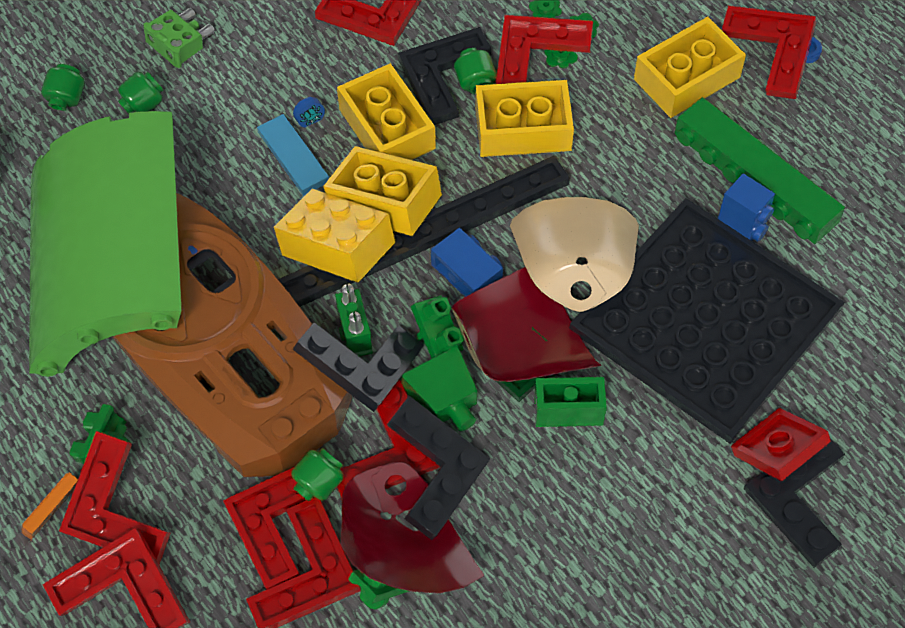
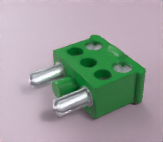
[335,284,373,357]

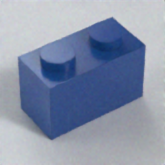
[718,173,775,242]
[431,227,503,297]

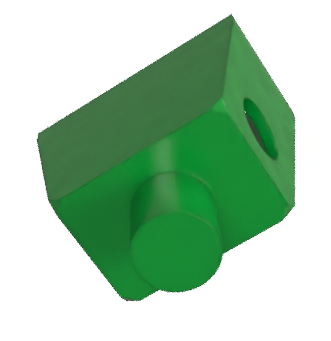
[402,346,477,431]

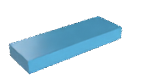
[257,114,329,196]

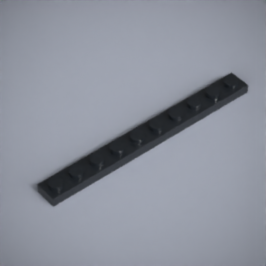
[278,156,570,307]

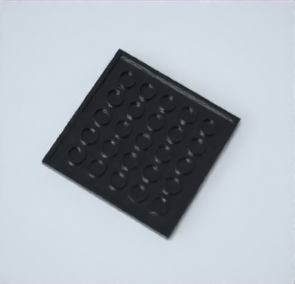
[569,198,845,444]

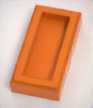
[22,472,78,540]

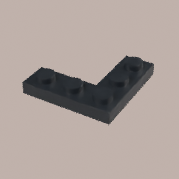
[398,27,491,125]
[292,323,424,412]
[387,396,490,540]
[744,438,845,568]

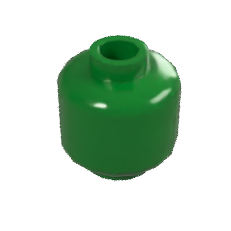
[454,48,497,95]
[41,64,85,111]
[118,72,163,114]
[291,448,344,501]

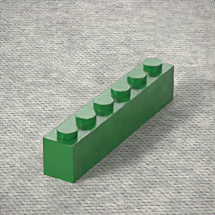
[674,97,845,245]

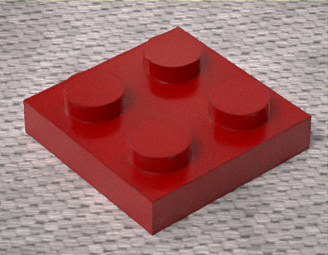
[731,408,831,481]

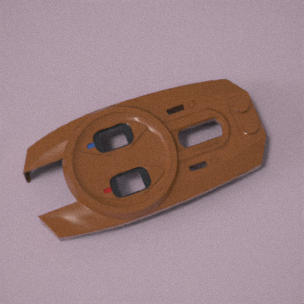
[112,193,352,477]

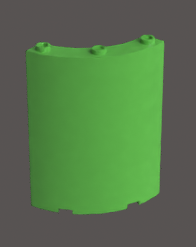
[29,111,181,377]

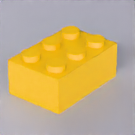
[634,16,746,118]
[337,63,436,160]
[475,80,574,157]
[323,146,442,236]
[274,189,395,283]

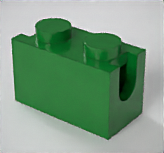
[534,377,607,427]

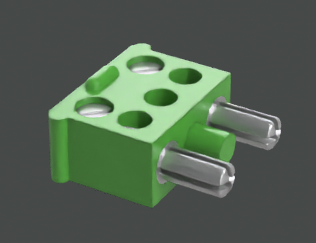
[143,8,215,68]

